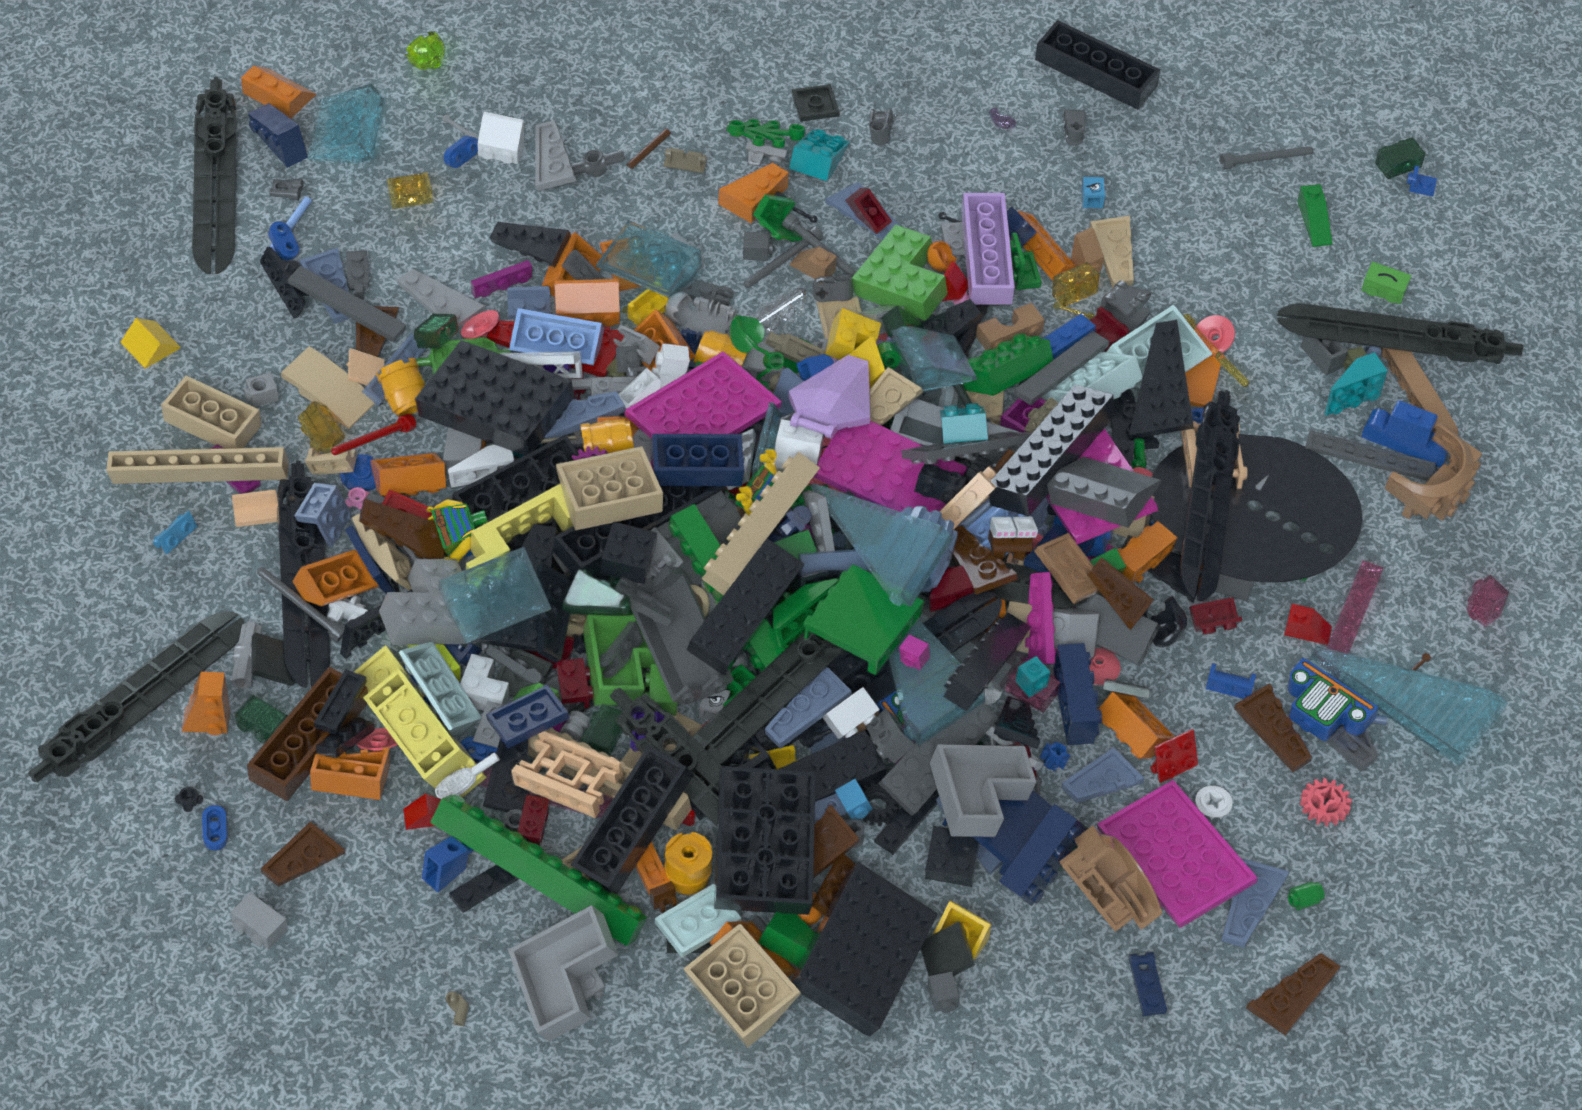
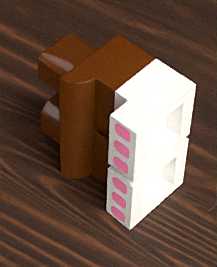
[988,517,1038,559]

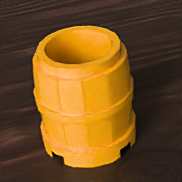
[693,330,747,367]
[376,358,426,417]
[581,419,634,453]
[665,832,713,895]

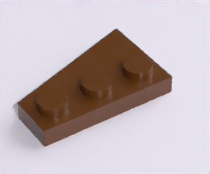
[356,306,399,357]
[1087,557,1154,630]
[261,822,345,887]
[812,854,856,916]

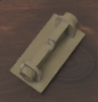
[663,147,708,173]

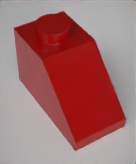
[1284,604,1332,645]

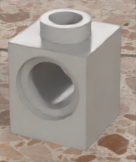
[243,372,278,407]

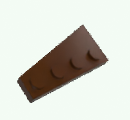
[1234,683,1312,772]
[1246,953,1341,1036]

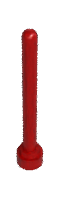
[331,414,416,456]

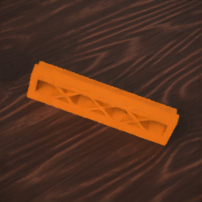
[1018,211,1079,281]

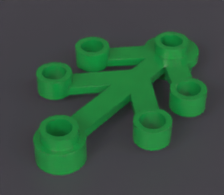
[726,119,805,148]

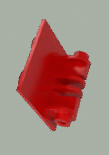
[1150,729,1198,783]

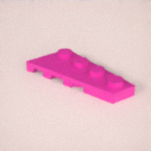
[1025,572,1056,664]

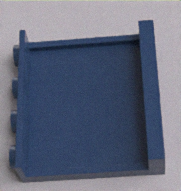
[942,790,1052,875]

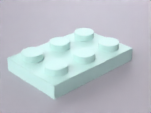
[655,884,741,958]

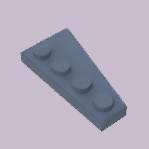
[765,667,852,749]

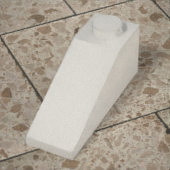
[448,445,514,488]

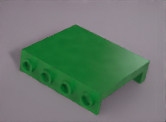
[803,564,924,675]

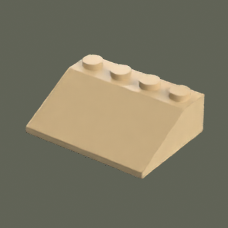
[556,446,663,530]
[684,924,801,1048]

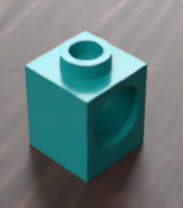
[1016,656,1050,698]

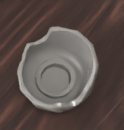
[665,291,692,326]

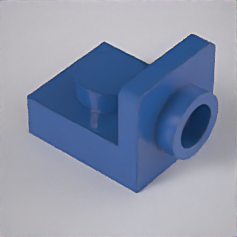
[1407,166,1437,197]

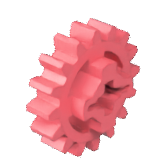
[1300,778,1352,827]

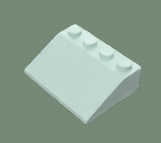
[1107,305,1212,389]
[1042,352,1142,403]
[399,641,482,736]

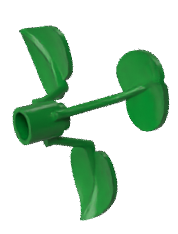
[730,315,813,391]

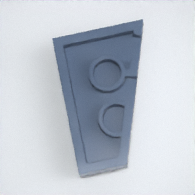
[1061,747,1145,803]

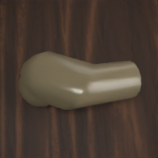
[445,991,469,1026]

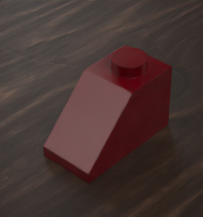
[845,188,892,234]
[929,565,973,612]

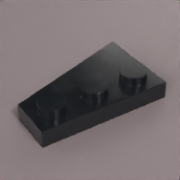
[910,299,984,349]

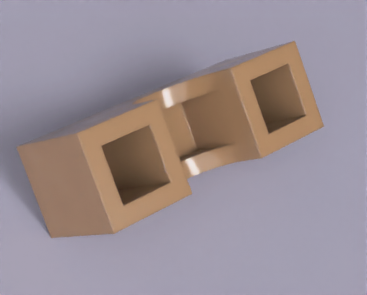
[976,302,1045,350]

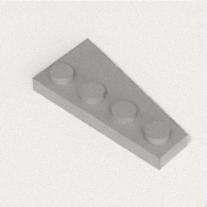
[535,120,577,191]

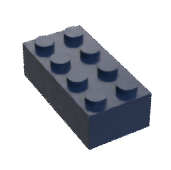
[650,434,744,486]
[1053,643,1102,745]
[999,804,1087,906]

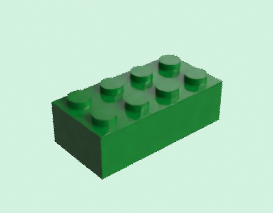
[959,333,1053,396]

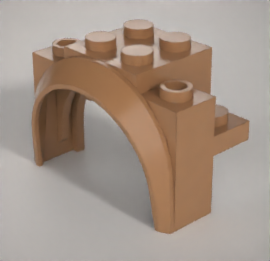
[1385,423,1482,521]
[1059,826,1162,932]

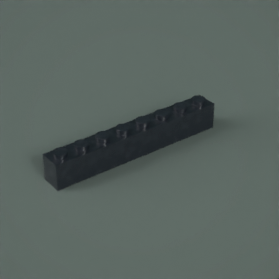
[943,612,1031,712]

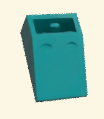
[789,129,850,181]
[1324,352,1388,416]
[940,403,988,444]

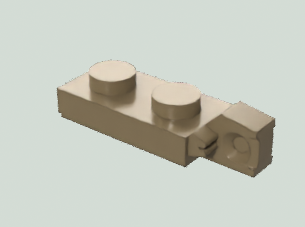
[765,332,826,363]

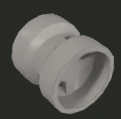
[560,711,590,743]

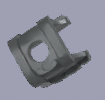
[1101,280,1151,333]

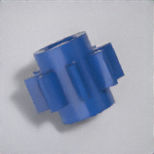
[1040,741,1070,771]

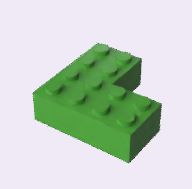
[852,224,948,321]
[583,615,656,705]

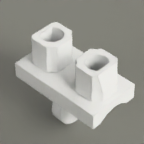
[327,595,368,624]

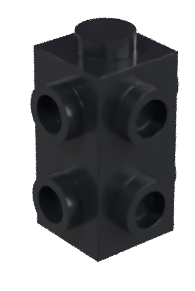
[914,464,967,504]

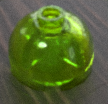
[404,31,445,70]

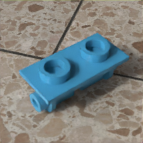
[153,511,198,554]

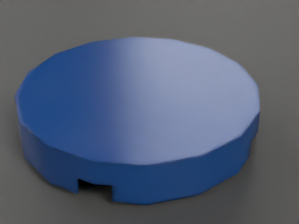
[340,454,376,491]

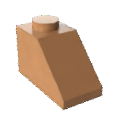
[1071,227,1104,277]
[789,247,837,283]

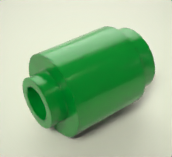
[877,342,900,369]
[1287,881,1325,911]

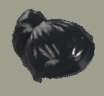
[1151,596,1187,648]

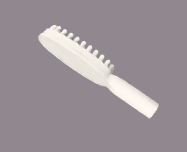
[435,752,500,799]

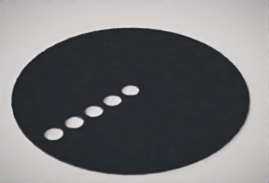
[1151,434,1362,583]

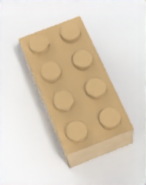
[161,376,261,449]

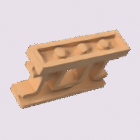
[511,731,623,818]

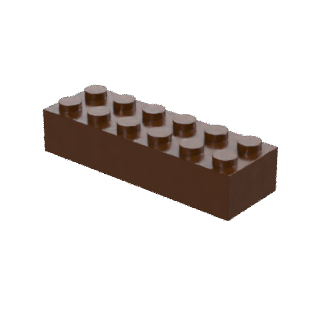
[247,667,368,801]

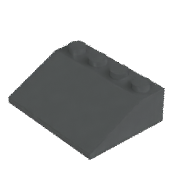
[1047,457,1161,528]
[656,491,742,587]

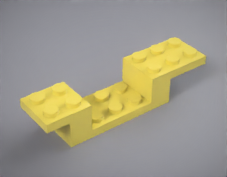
[465,484,574,589]
[354,645,487,798]

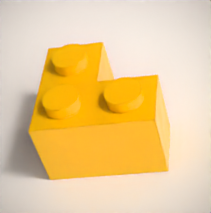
[825,308,881,360]

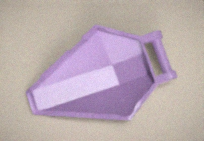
[789,355,870,439]

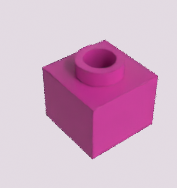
[899,635,930,670]

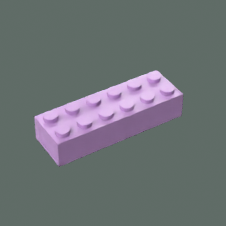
[961,193,1014,304]

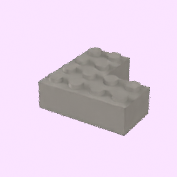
[379,559,482,645]
[930,745,1036,837]
[508,905,618,1041]

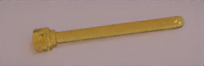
[1183,314,1249,387]

